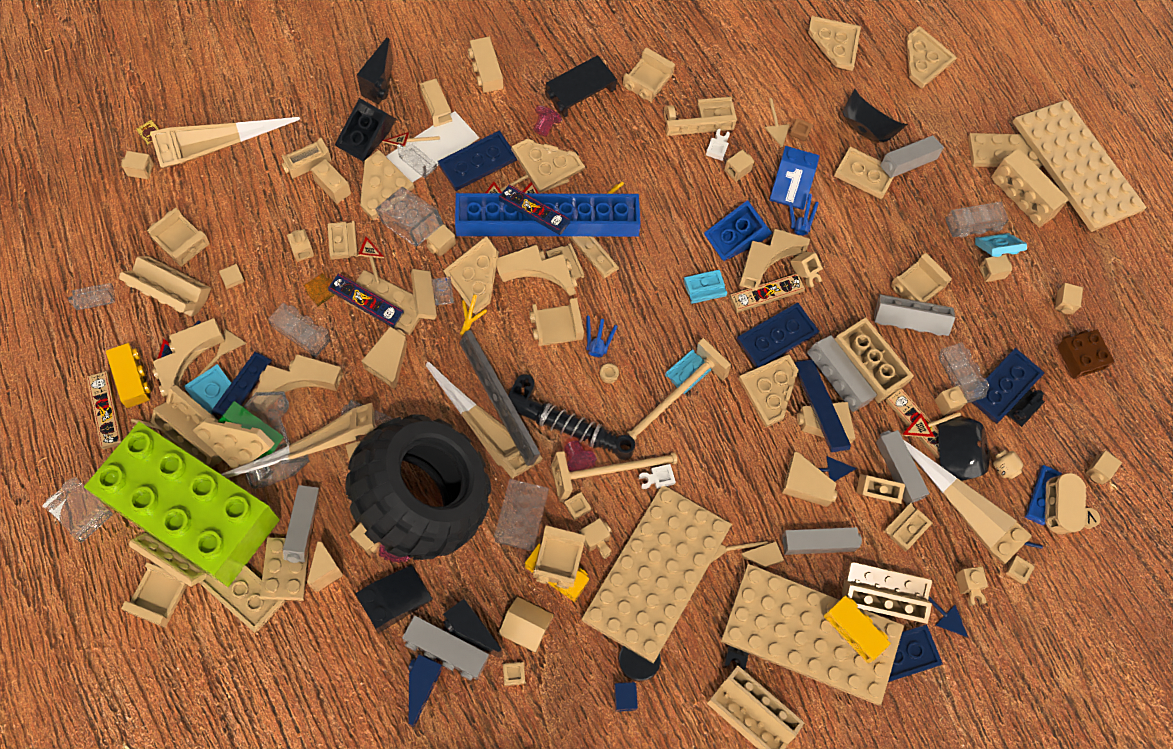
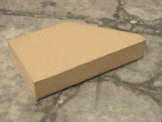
[741,542,784,568]

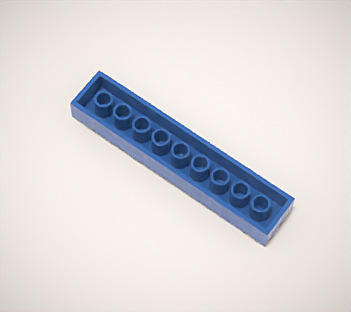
[455,193,641,237]

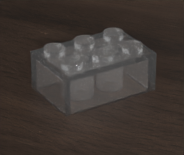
[375,186,443,247]
[494,479,549,551]

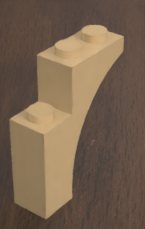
[739,229,810,291]
[497,245,578,296]
[152,318,225,397]
[252,355,343,409]

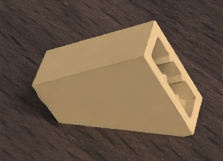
[361,327,407,389]
[797,402,855,444]
[782,452,838,507]

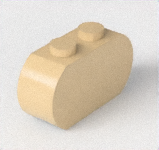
[1045,473,1086,534]

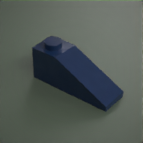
[408,655,443,727]

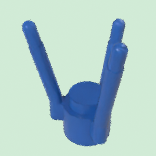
[789,193,819,236]
[586,315,618,357]

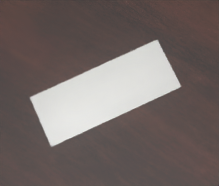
[386,111,479,183]

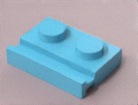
[684,270,727,304]
[665,349,711,394]

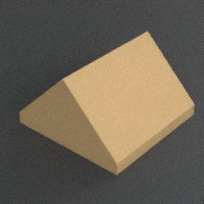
[307,542,343,592]
[498,597,554,653]

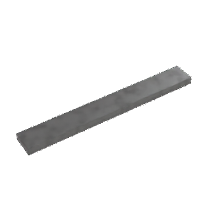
[459,330,540,466]

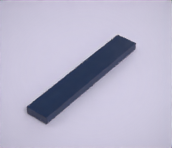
[795,360,851,452]

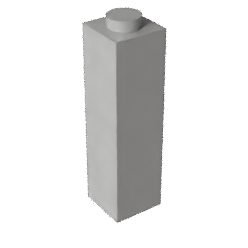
[880,135,944,178]
[876,430,930,505]
[283,485,319,563]
[782,527,862,555]

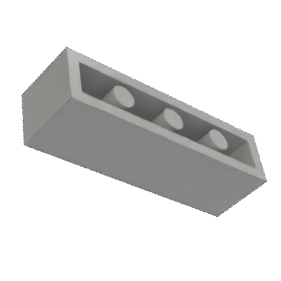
[874,294,955,336]
[807,335,877,412]
[402,616,489,681]

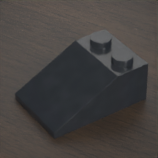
[357,37,393,105]
[335,98,396,162]
[355,565,433,633]
[443,599,503,659]

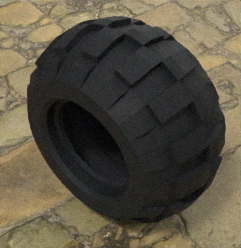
[345,414,491,560]

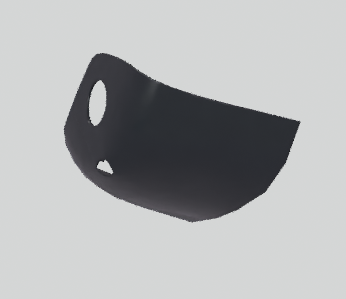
[843,89,908,142]
[938,416,990,481]

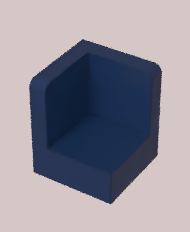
[614,682,638,712]

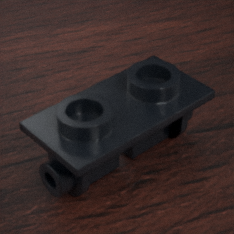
[1007,389,1045,427]

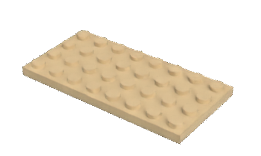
[1012,100,1147,232]
[581,486,732,664]
[720,564,904,706]

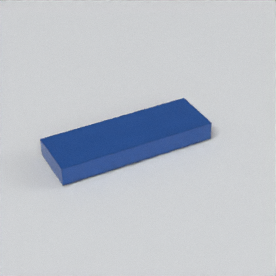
[1024,465,1062,525]

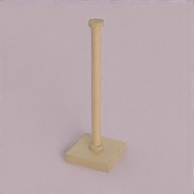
[626,338,731,440]
[551,451,677,503]

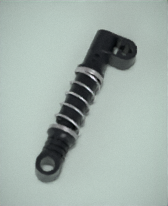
[508,374,635,460]

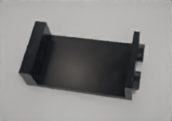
[545,55,617,117]

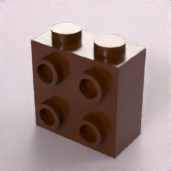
[1057,329,1115,379]

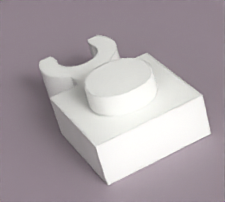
[706,129,729,161]
[638,464,676,489]

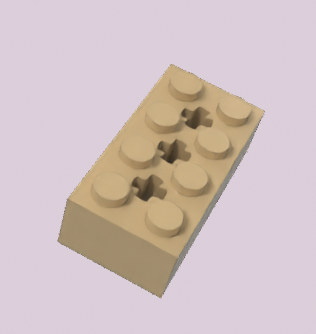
[991,149,1069,228]
[835,318,914,404]

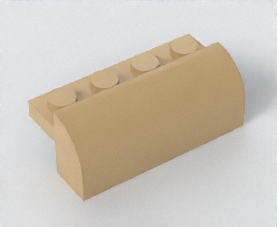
[119,256,211,317]
[151,385,223,468]
[842,561,932,624]
[707,666,804,749]

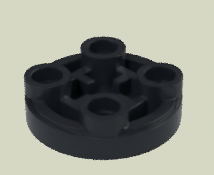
[619,646,661,682]

